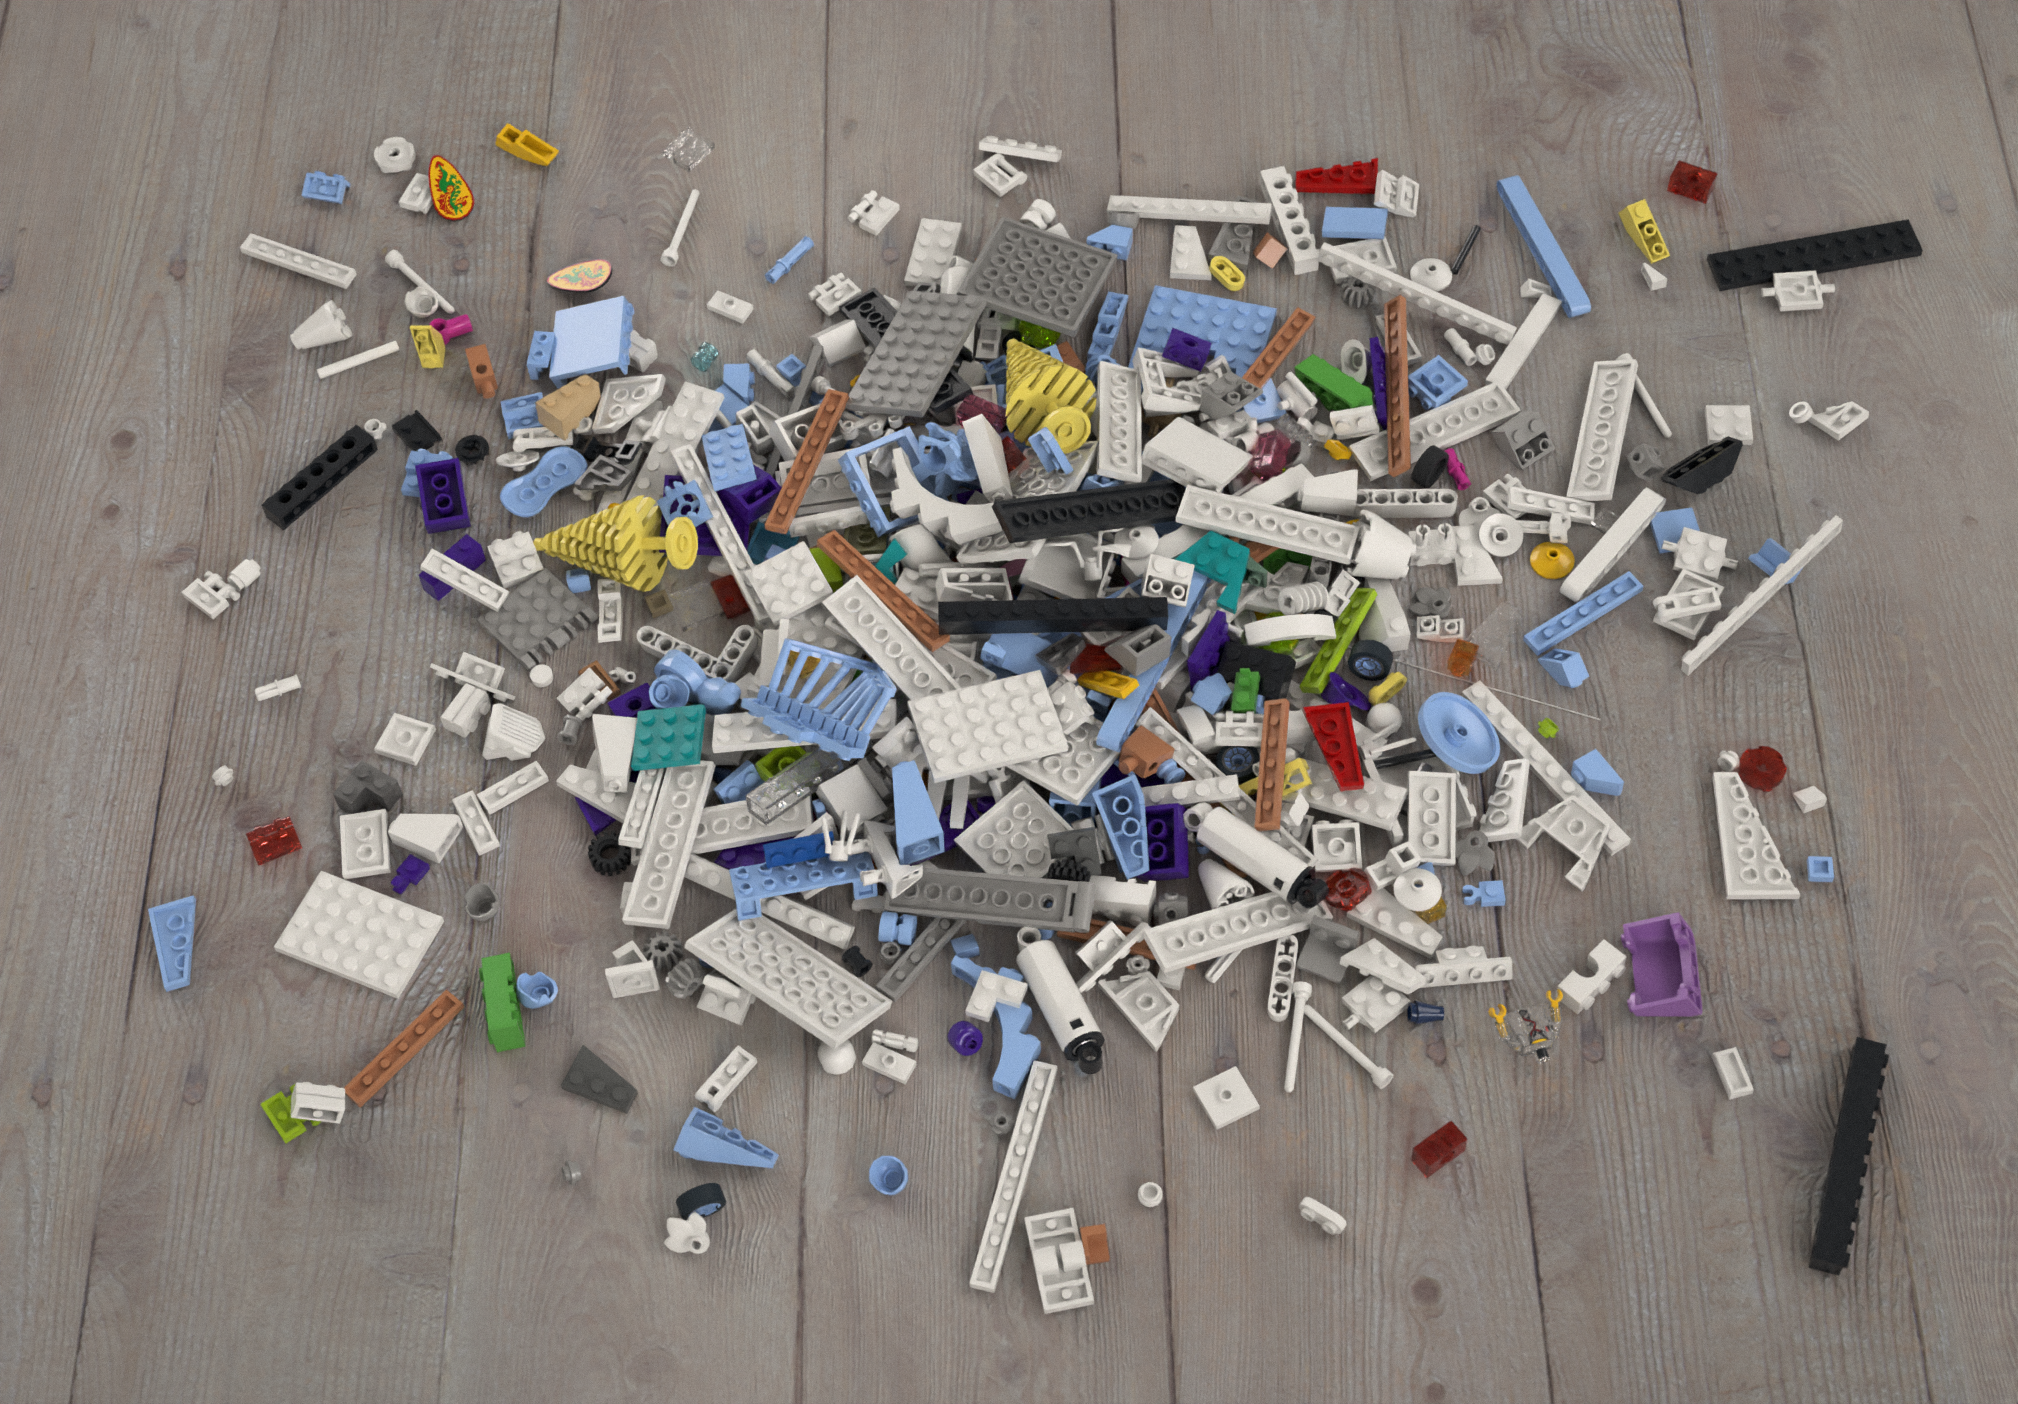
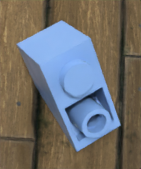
[1087,225,1133,260]
[723,363,755,406]
[1191,673,1232,715]

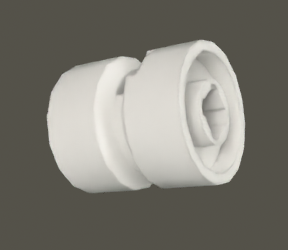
[1019,199,1056,230]

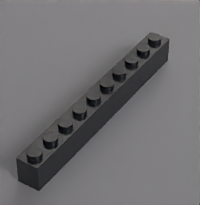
[938,597,1168,635]
[1808,1037,1889,1276]

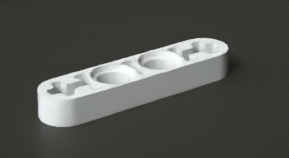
[1268,935,1298,1022]

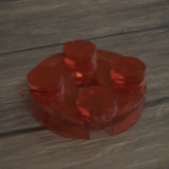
[1738,746,1787,792]
[1325,868,1372,912]

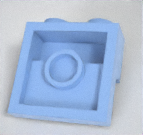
[1408,355,1468,410]
[401,449,453,497]

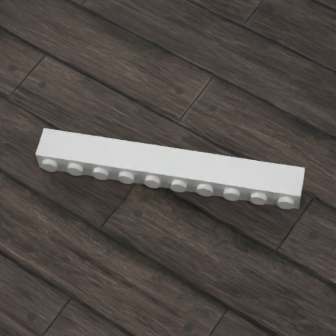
[1121,463,1314,584]

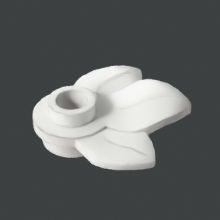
[1458,497,1501,535]
[664,1212,710,1254]

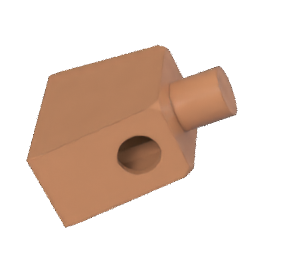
[465,344,498,399]
[1118,725,1175,778]

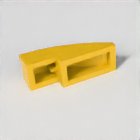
[495,123,559,166]

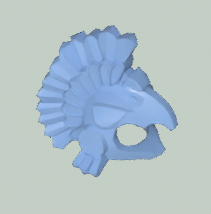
[912,422,978,497]

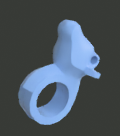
[654,649,741,716]

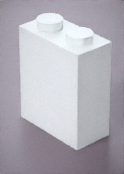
[816,764,888,839]

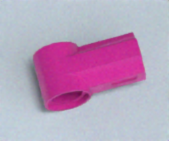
[429,314,473,345]

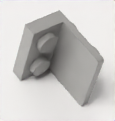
[1296,915,1359,983]

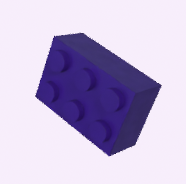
[415,458,471,534]
[1136,803,1189,882]

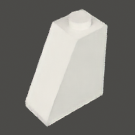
[1297,469,1358,516]
[388,814,463,863]

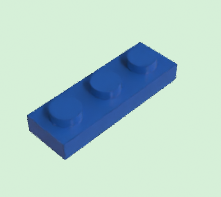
[763,831,834,868]

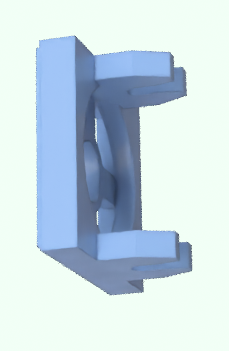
[657,480,713,527]

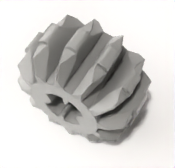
[1340,275,1376,308]
[643,930,683,973]
[665,958,706,999]

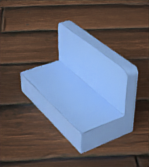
[1748,538,1803,584]

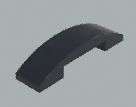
[571,434,642,466]

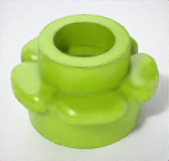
[1538,717,1559,739]

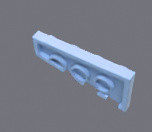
[148,895,196,992]

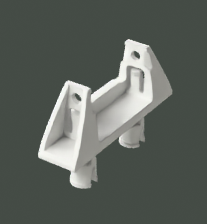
[846,820,923,899]

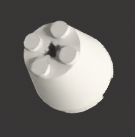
[1340,510,1416,579]

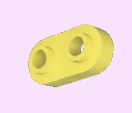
[1209,256,1245,291]
[1368,672,1407,706]

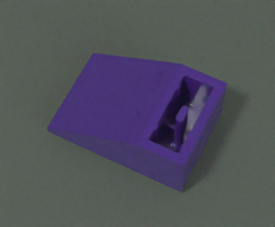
[709,464,782,525]

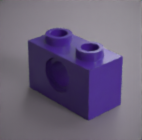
[1162,327,1212,372]
[607,682,657,718]

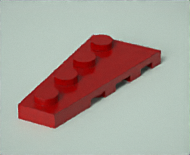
[1296,158,1378,194]
[1302,702,1364,791]

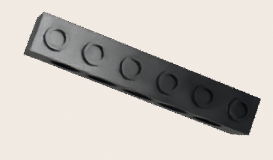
[262,425,378,531]

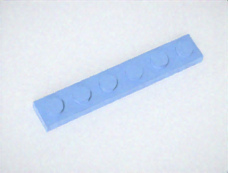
[1523,571,1644,656]

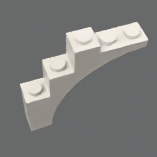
[890,447,1003,544]

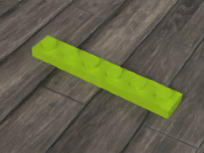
[1299,588,1378,694]

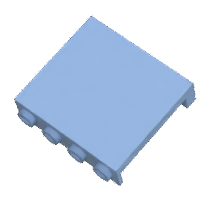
[549,296,634,389]

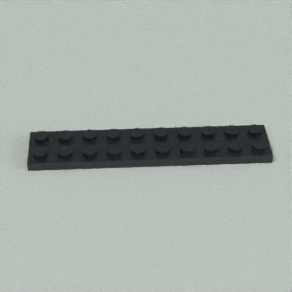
[1707,219,1923,291]
[839,287,973,415]
[992,479,1186,543]

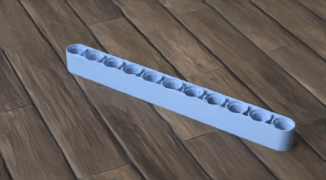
[1096,571,1211,752]

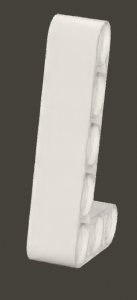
[637,625,758,683]

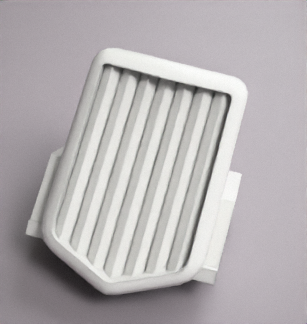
[482,703,545,761]
[697,969,756,1026]

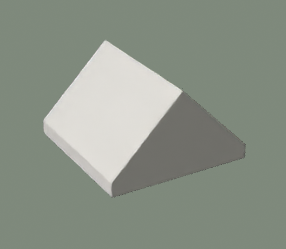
[809,319,866,367]

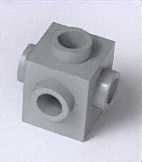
[1627,443,1665,481]
[1154,892,1188,925]

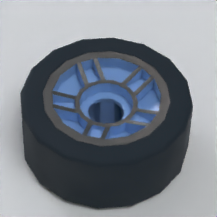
[1348,639,1393,681]
[1216,746,1260,785]
[676,1183,726,1221]

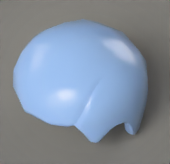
[869,1156,908,1195]

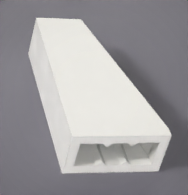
[962,414,1013,503]
[592,714,637,793]

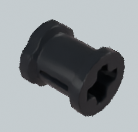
[842,945,873,977]

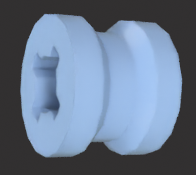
[1156,759,1186,784]

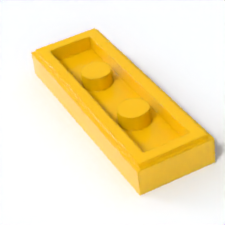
[1077,666,1139,699]

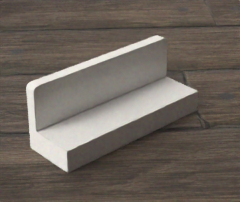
[759,619,790,687]

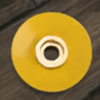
[1530,541,1575,579]

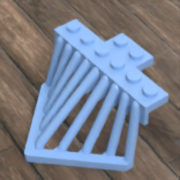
[741,638,897,761]

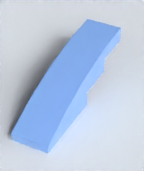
[1087,291,1129,360]

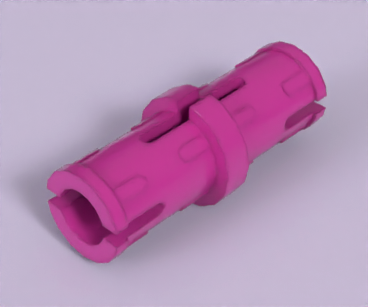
[1445,448,1471,490]

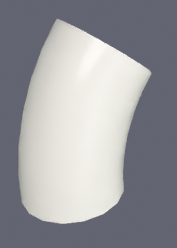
[889,524,953,579]

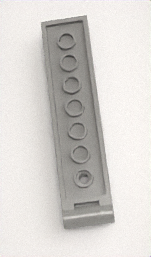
[884,868,1096,933]

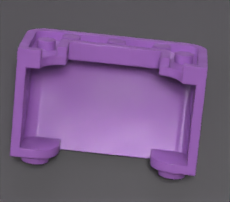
[1621,912,1702,1017]

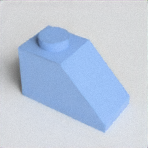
[1538,648,1589,688]
[1571,749,1624,796]

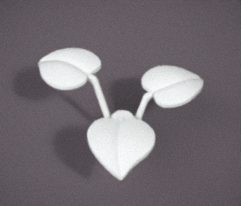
[1043,528,1131,580]

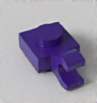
[391,854,430,895]

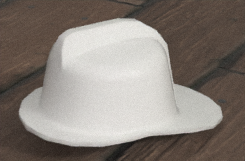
[1341,339,1372,384]

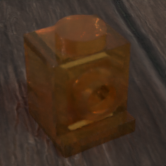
[1447,638,1479,677]

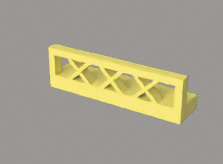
[1219,758,1312,816]

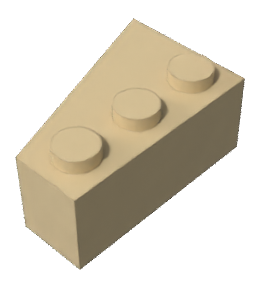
[535,374,601,441]

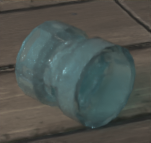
[690,342,719,372]

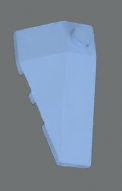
[1092,774,1149,880]
[673,1107,779,1168]

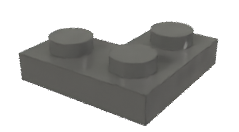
[1047,827,1101,876]

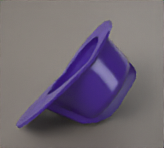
[1321,672,1371,711]

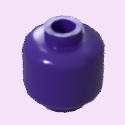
[948,1021,983,1056]

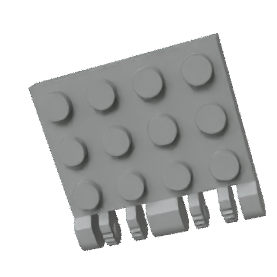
[477,568,598,671]

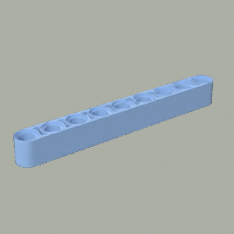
[1497,175,1591,318]

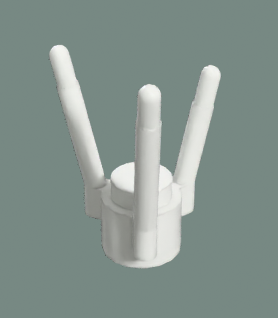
[1359,723,1416,761]
[821,810,860,862]

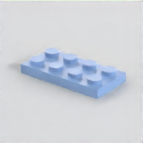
[702,424,757,491]

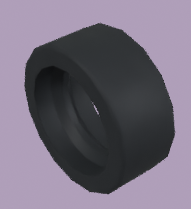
[1411,445,1449,489]

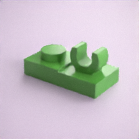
[1231,668,1260,714]

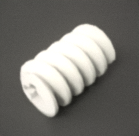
[1278,582,1329,615]

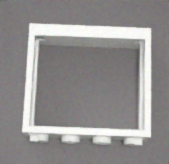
[779,448,872,538]

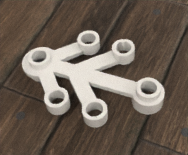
[840,411,905,440]

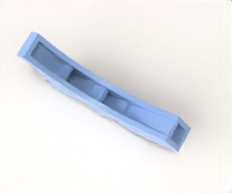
[951,956,1041,1100]

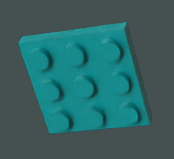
[631,704,706,771]

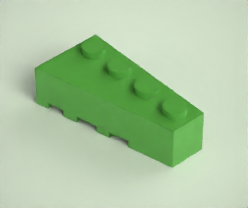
[1294,354,1374,411]
[479,952,526,1052]

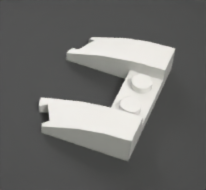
[1132,347,1201,412]

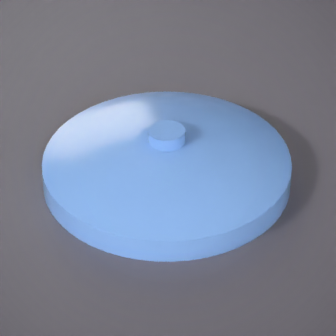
[1418,692,1500,774]

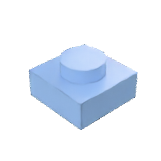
[1807,856,1834,882]

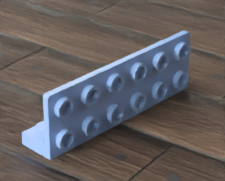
[980,633,1115,716]
[729,852,878,921]

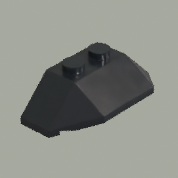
[1661,436,1743,494]

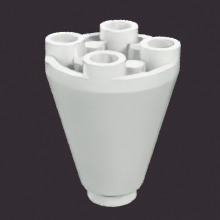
[290,300,353,350]
[1198,859,1255,909]

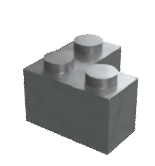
[333,760,403,814]

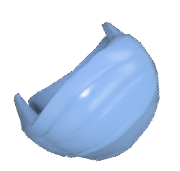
[649,675,689,709]
[516,972,558,1009]

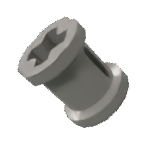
[557,715,583,745]

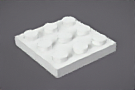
[745,541,833,626]

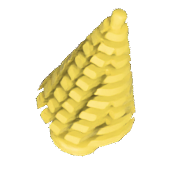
[1006,339,1097,454]
[533,495,698,592]

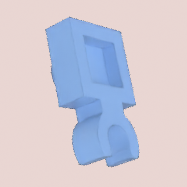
[1462,880,1506,907]

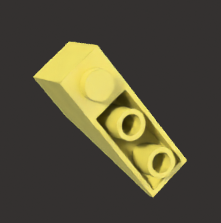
[1618,199,1670,264]
[410,325,446,368]

